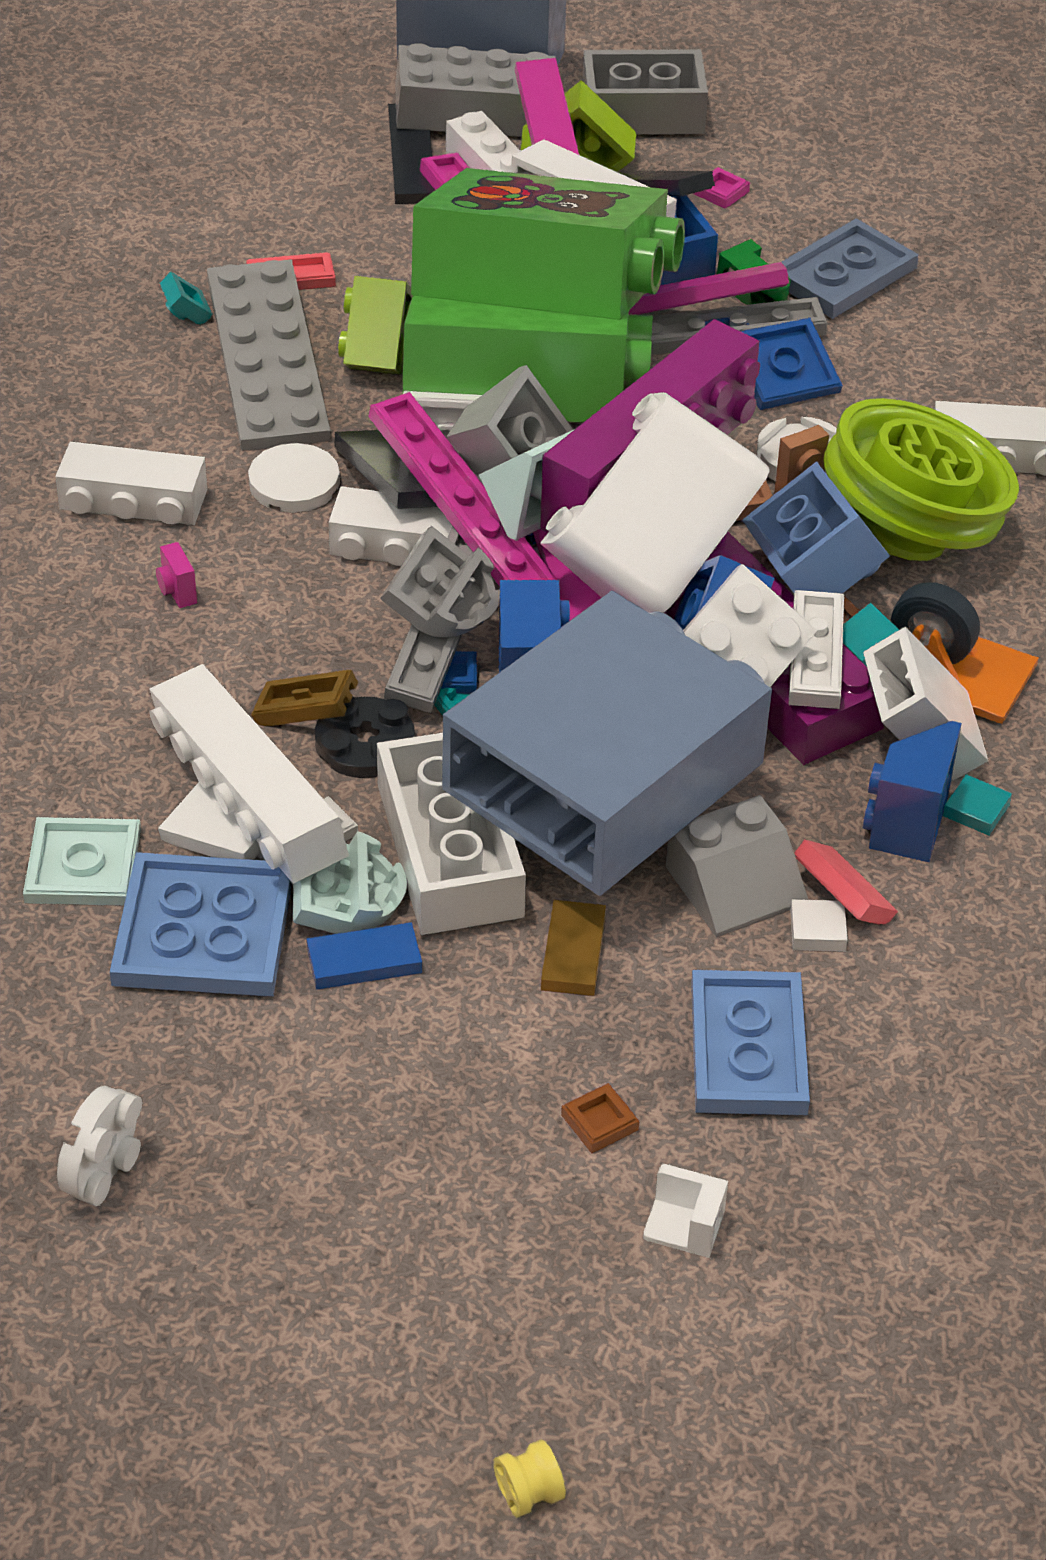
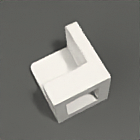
[643,1164,728,1258]

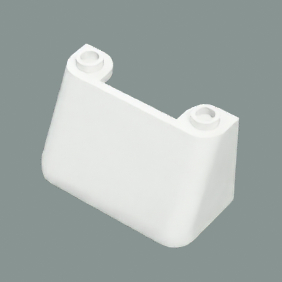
[540,392,769,613]

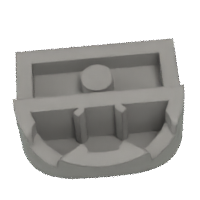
[380,526,500,637]

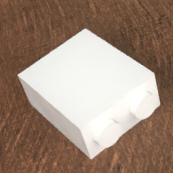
[863,627,989,782]

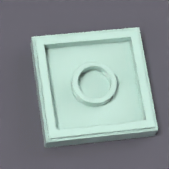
[23,817,141,905]

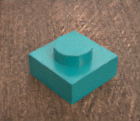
[160,271,213,325]

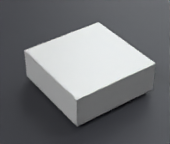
[790,899,847,952]

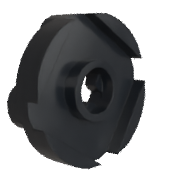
[315,697,415,778]

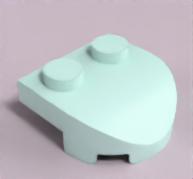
[293,831,407,934]

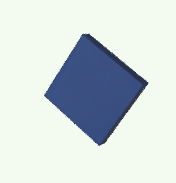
[740,318,843,410]

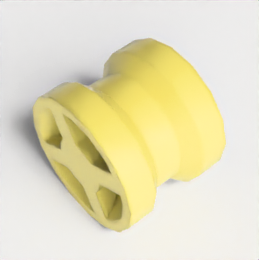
[494,1439,566,1518]

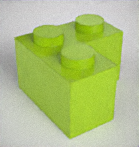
[520,80,636,172]
[338,276,413,375]

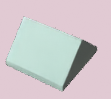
[479,429,575,541]

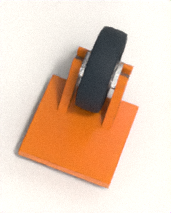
[891,582,1039,724]

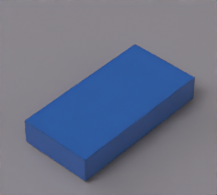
[306,922,422,990]

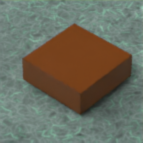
[561,1083,640,1154]

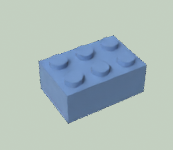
[742,461,890,594]

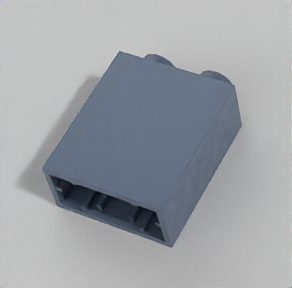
[442,590,772,896]

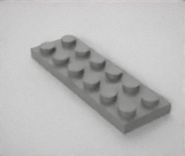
[207,259,331,451]

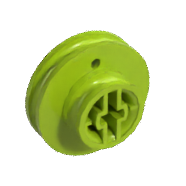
[824,398,1019,561]

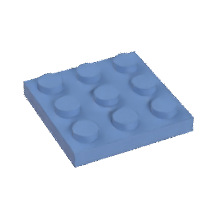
[110,852,292,997]

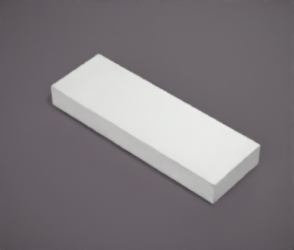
[789,590,844,709]

